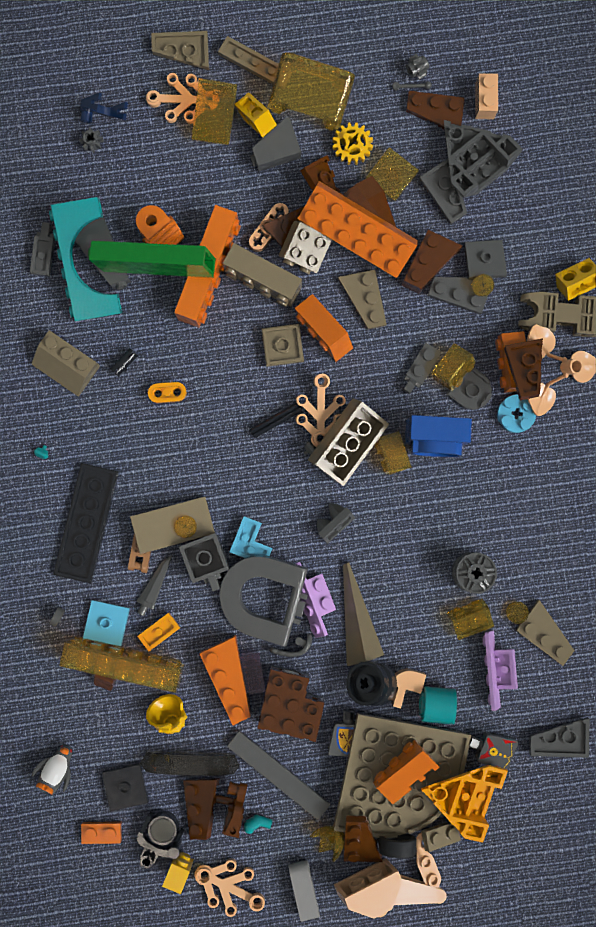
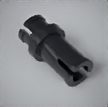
[110,348,138,377]

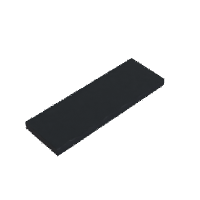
[53,463,119,584]

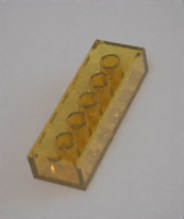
[59,637,185,693]

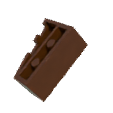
[402,230,462,294]

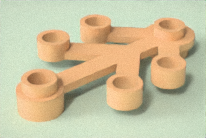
[146,73,219,124]
[295,374,346,447]
[195,858,265,917]

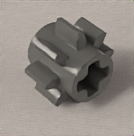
[406,54,429,80]
[79,127,104,153]

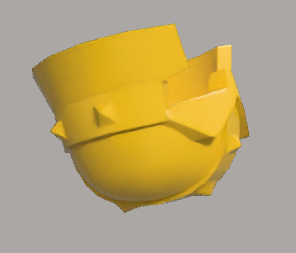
[146,694,188,734]

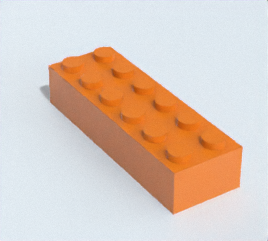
[298,181,418,278]
[174,205,241,328]

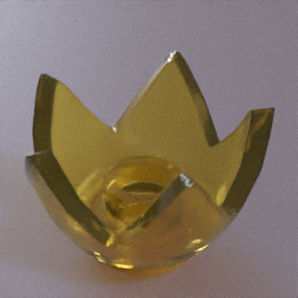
[310,826,345,862]

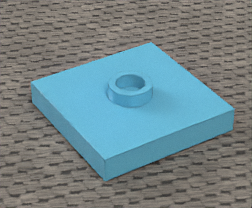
[83,600,130,647]

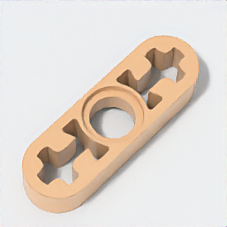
[249,203,289,252]

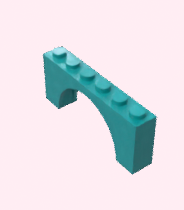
[49,197,122,321]

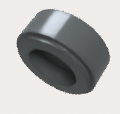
[49,607,65,627]

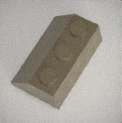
[31,330,100,397]

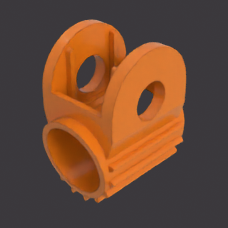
[136,205,185,245]

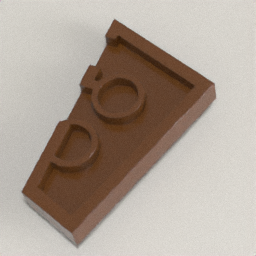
[406,91,465,129]
[183,778,220,840]

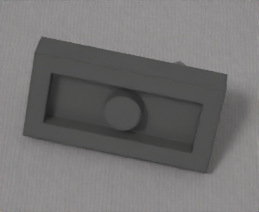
[317,503,355,544]

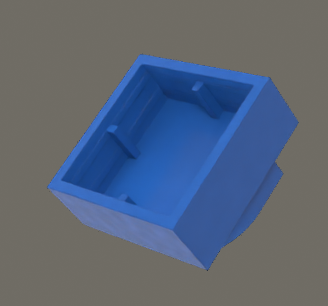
[405,415,472,457]

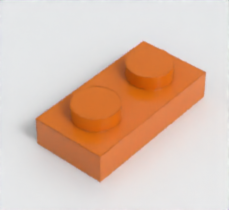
[81,822,122,844]

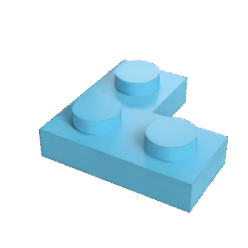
[230,517,273,558]

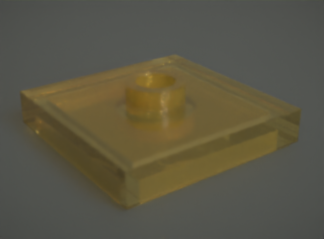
[366,147,419,202]

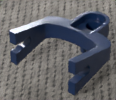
[80,93,128,123]

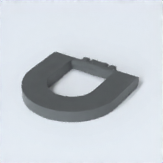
[220,555,308,646]

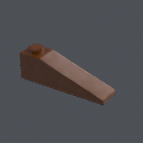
[343,176,397,228]

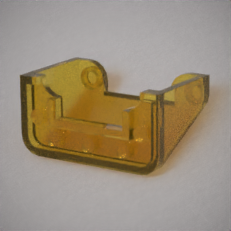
[267,52,355,130]

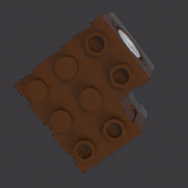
[257,665,325,742]

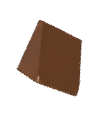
[94,671,117,691]

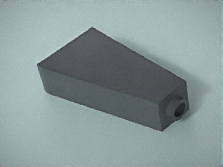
[75,217,131,290]

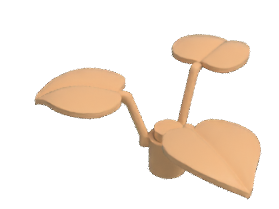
[527,324,596,416]

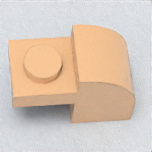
[391,669,426,709]

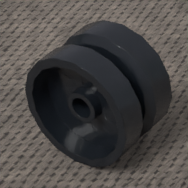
[346,662,397,706]

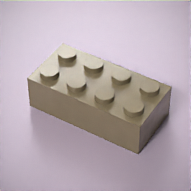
[223,243,302,307]
[308,398,389,486]

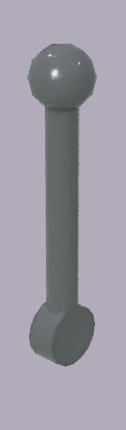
[392,81,432,91]

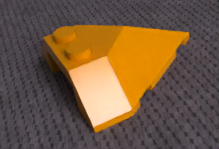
[421,765,508,843]

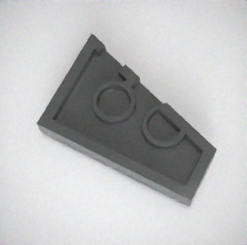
[419,159,467,225]
[428,277,494,315]

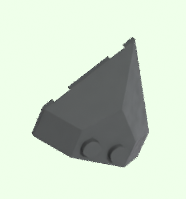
[444,120,523,198]

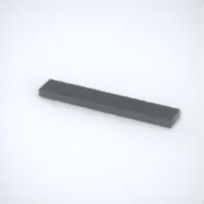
[227,730,330,820]

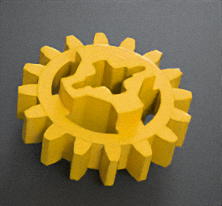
[332,122,373,165]

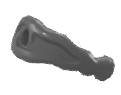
[270,633,312,657]

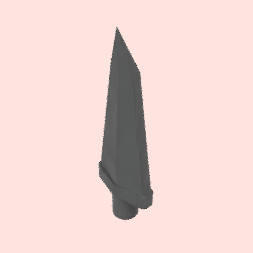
[137,555,172,616]

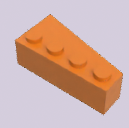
[200,635,251,725]

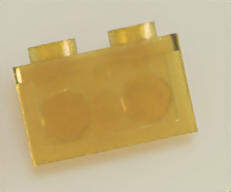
[447,599,494,640]

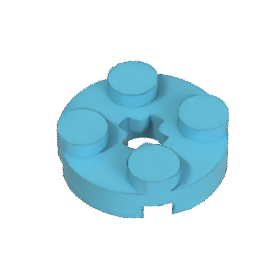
[497,395,536,433]

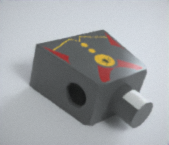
[469,731,519,770]

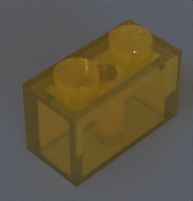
[431,343,475,391]
[374,431,411,476]

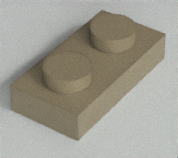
[421,821,461,852]

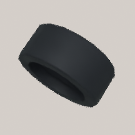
[379,834,416,858]

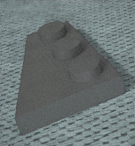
[529,717,590,758]

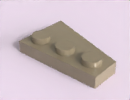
[515,600,575,666]

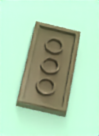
[130,496,215,554]

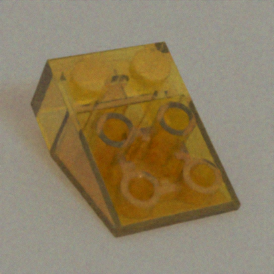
[191,78,237,145]

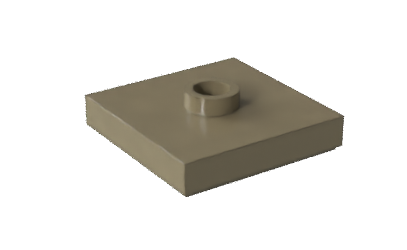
[262,324,304,367]

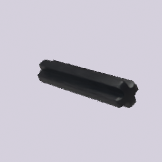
[250,403,302,438]

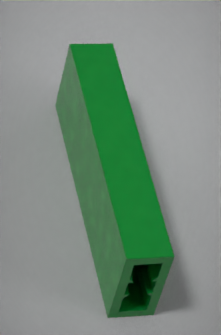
[88,241,216,278]

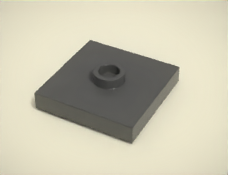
[464,240,507,280]

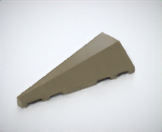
[343,562,384,666]

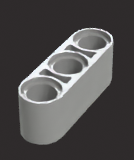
[288,860,320,922]

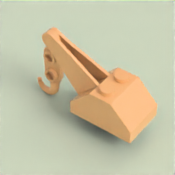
[334,832,446,919]

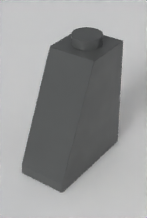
[250,117,301,172]

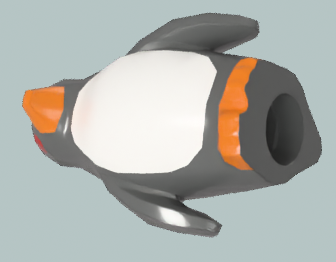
[31,745,73,796]

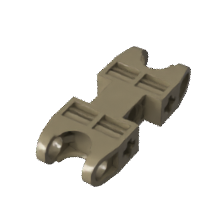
[518,292,596,337]

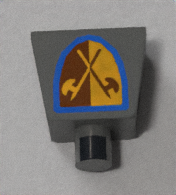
[328,710,355,756]

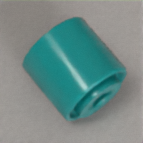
[419,686,457,724]

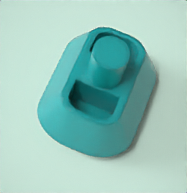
[34,445,48,459]

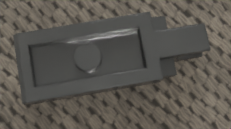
[30,222,55,277]
[403,342,442,394]

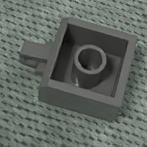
[179,533,230,591]

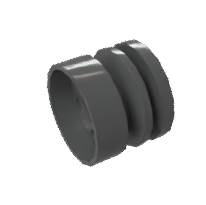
[452,552,497,594]

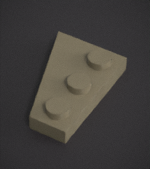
[151,31,209,70]
[338,270,387,330]

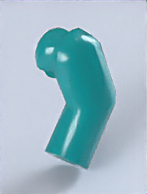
[244,815,273,834]

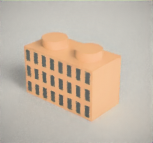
[475,74,498,119]

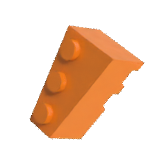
[295,294,353,362]
[373,740,440,804]

